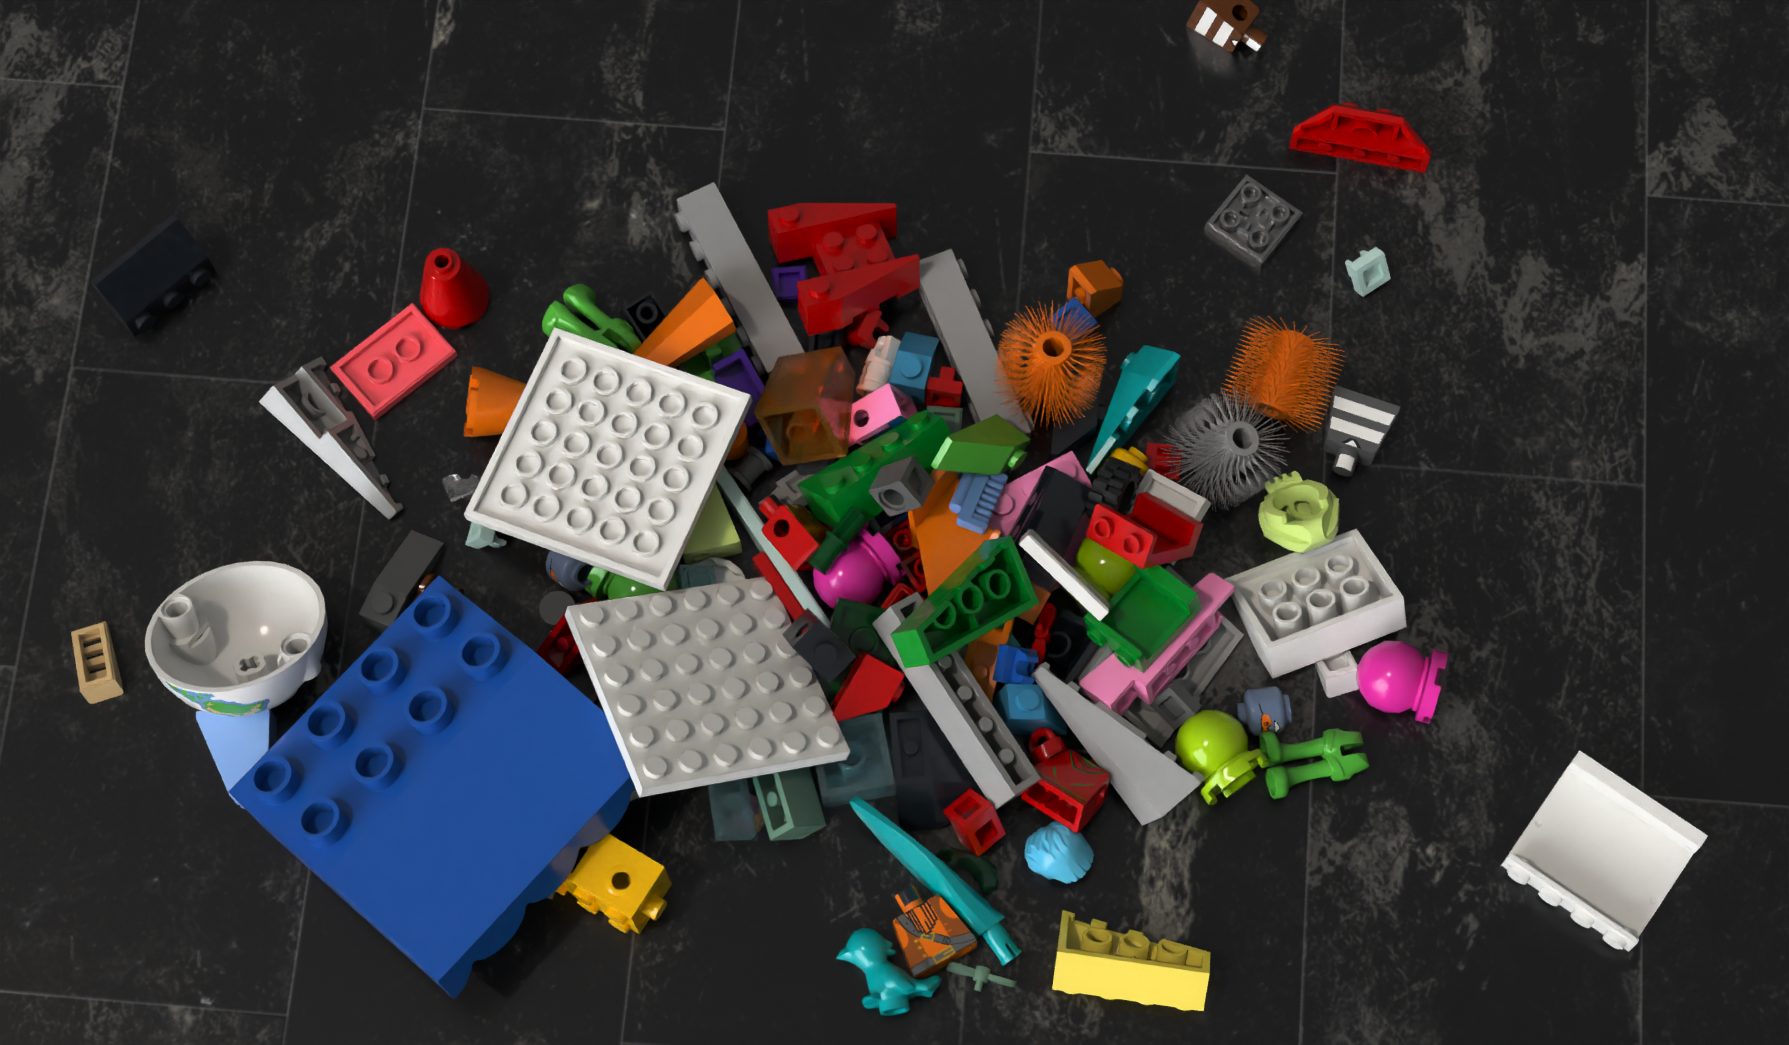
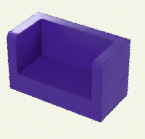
[710,349,778,432]

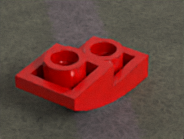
[882,518,927,594]

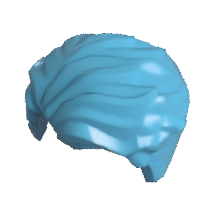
[1025,821,1094,884]

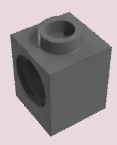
[868,456,935,517]

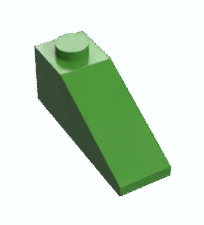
[931,414,1030,475]

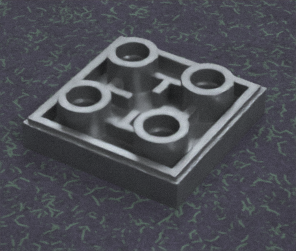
[1205,174,1303,268]

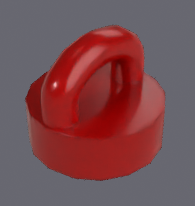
[1028,727,1067,765]

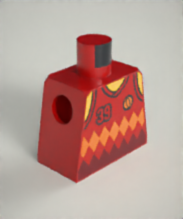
[759,494,829,571]

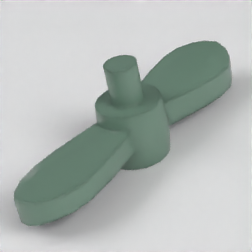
[946,962,1017,992]

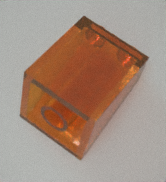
[754,346,855,466]

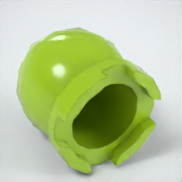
[1054,537,1135,610]
[1175,709,1269,805]

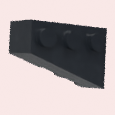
[1008,465,1092,590]

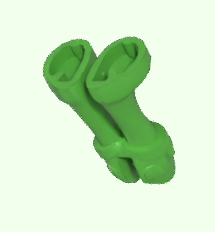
[542,284,642,354]
[1259,728,1369,799]

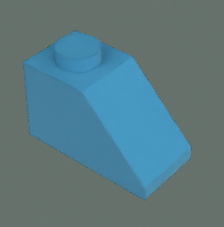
[890,332,940,405]
[993,684,1067,735]

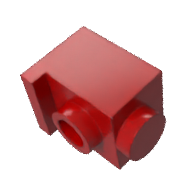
[943,788,1006,857]

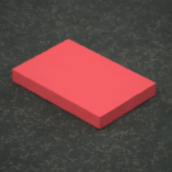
[330,303,458,421]

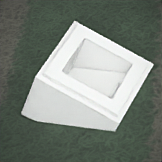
[1314,650,1359,698]

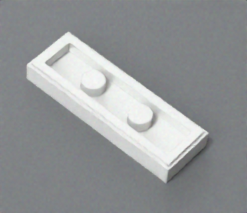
[1019,529,1110,621]

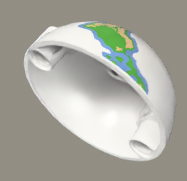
[145,561,328,717]

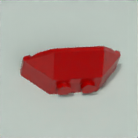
[1289,102,1431,173]

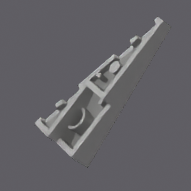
[259,357,403,520]
[1031,662,1205,826]

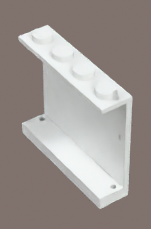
[1501,750,1708,952]

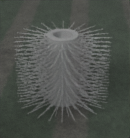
[1160,387,1290,512]

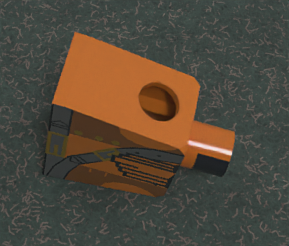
[893,885,977,980]

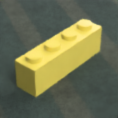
[1052,910,1211,1011]

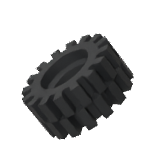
[1085,457,1141,519]

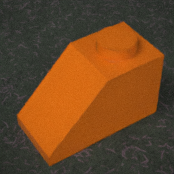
[1067,260,1124,318]

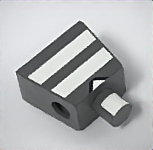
[1323,385,1401,477]

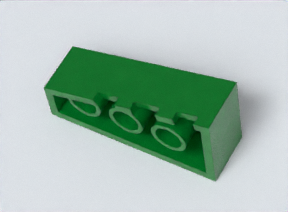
[797,410,951,528]
[890,535,1039,669]

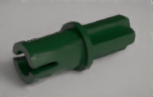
[807,506,867,575]

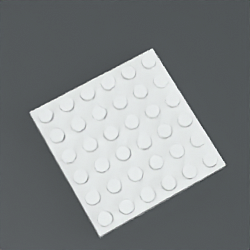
[464,327,752,591]
[565,577,850,797]

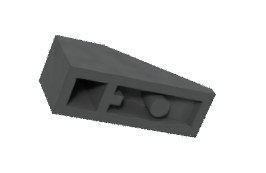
[359,530,445,633]

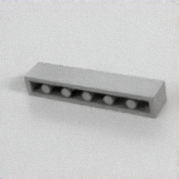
[674,182,807,386]
[918,249,1035,445]
[872,592,1041,810]

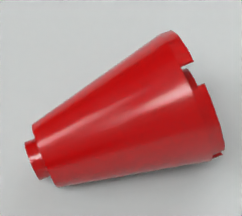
[420,248,490,330]

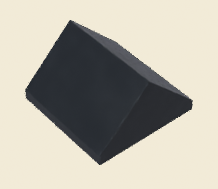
[1018,600,1099,685]

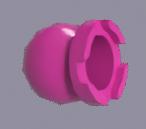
[813,522,907,609]
[1356,641,1448,724]

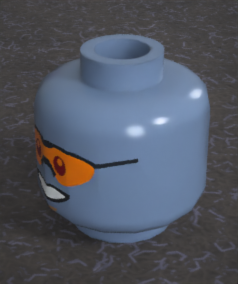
[546,550,594,591]
[1237,686,1292,736]

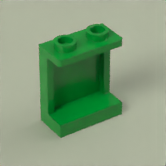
[1084,563,1202,673]

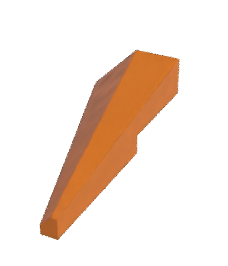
[633,278,737,369]

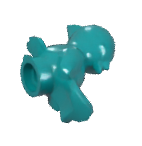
[836,928,942,1016]

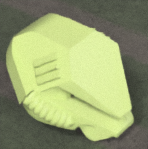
[1258,471,1339,554]

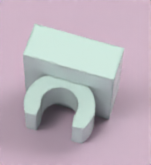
[1345,247,1391,297]
[465,522,507,549]

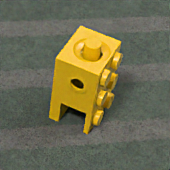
[555,834,672,934]

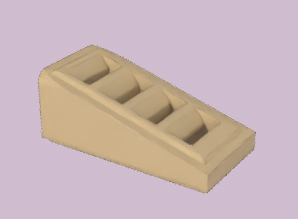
[71,621,124,704]

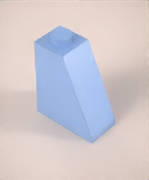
[196,709,277,809]

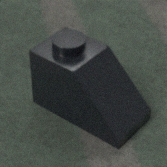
[1050,388,1106,462]

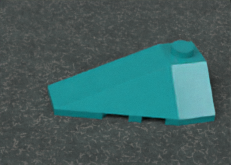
[1085,345,1181,484]

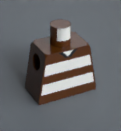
[1186,0,1269,52]

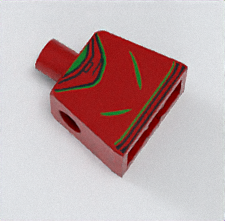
[1021,750,1110,833]

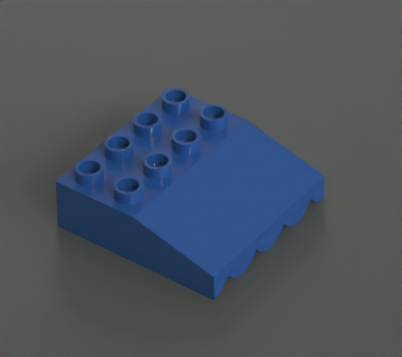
[228,576,636,999]

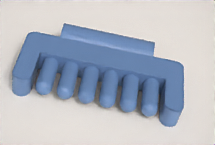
[949,472,1008,535]

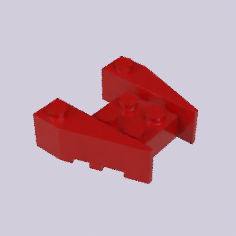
[767,203,920,336]

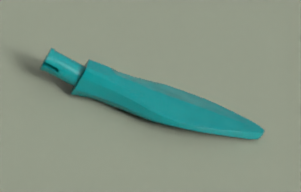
[849,796,1022,966]

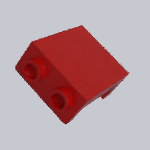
[1086,492,1203,569]

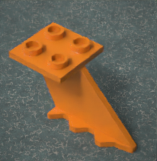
[907,469,1002,596]

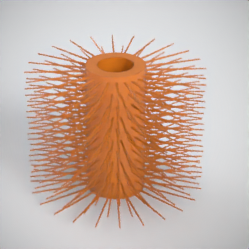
[993,300,1108,429]
[1220,316,1346,433]

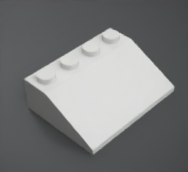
[1225,528,1407,679]

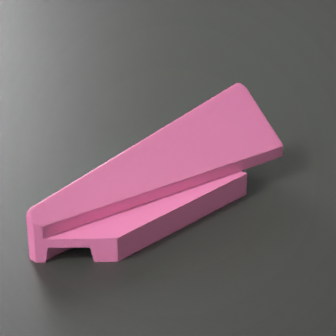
[1079,573,1235,716]

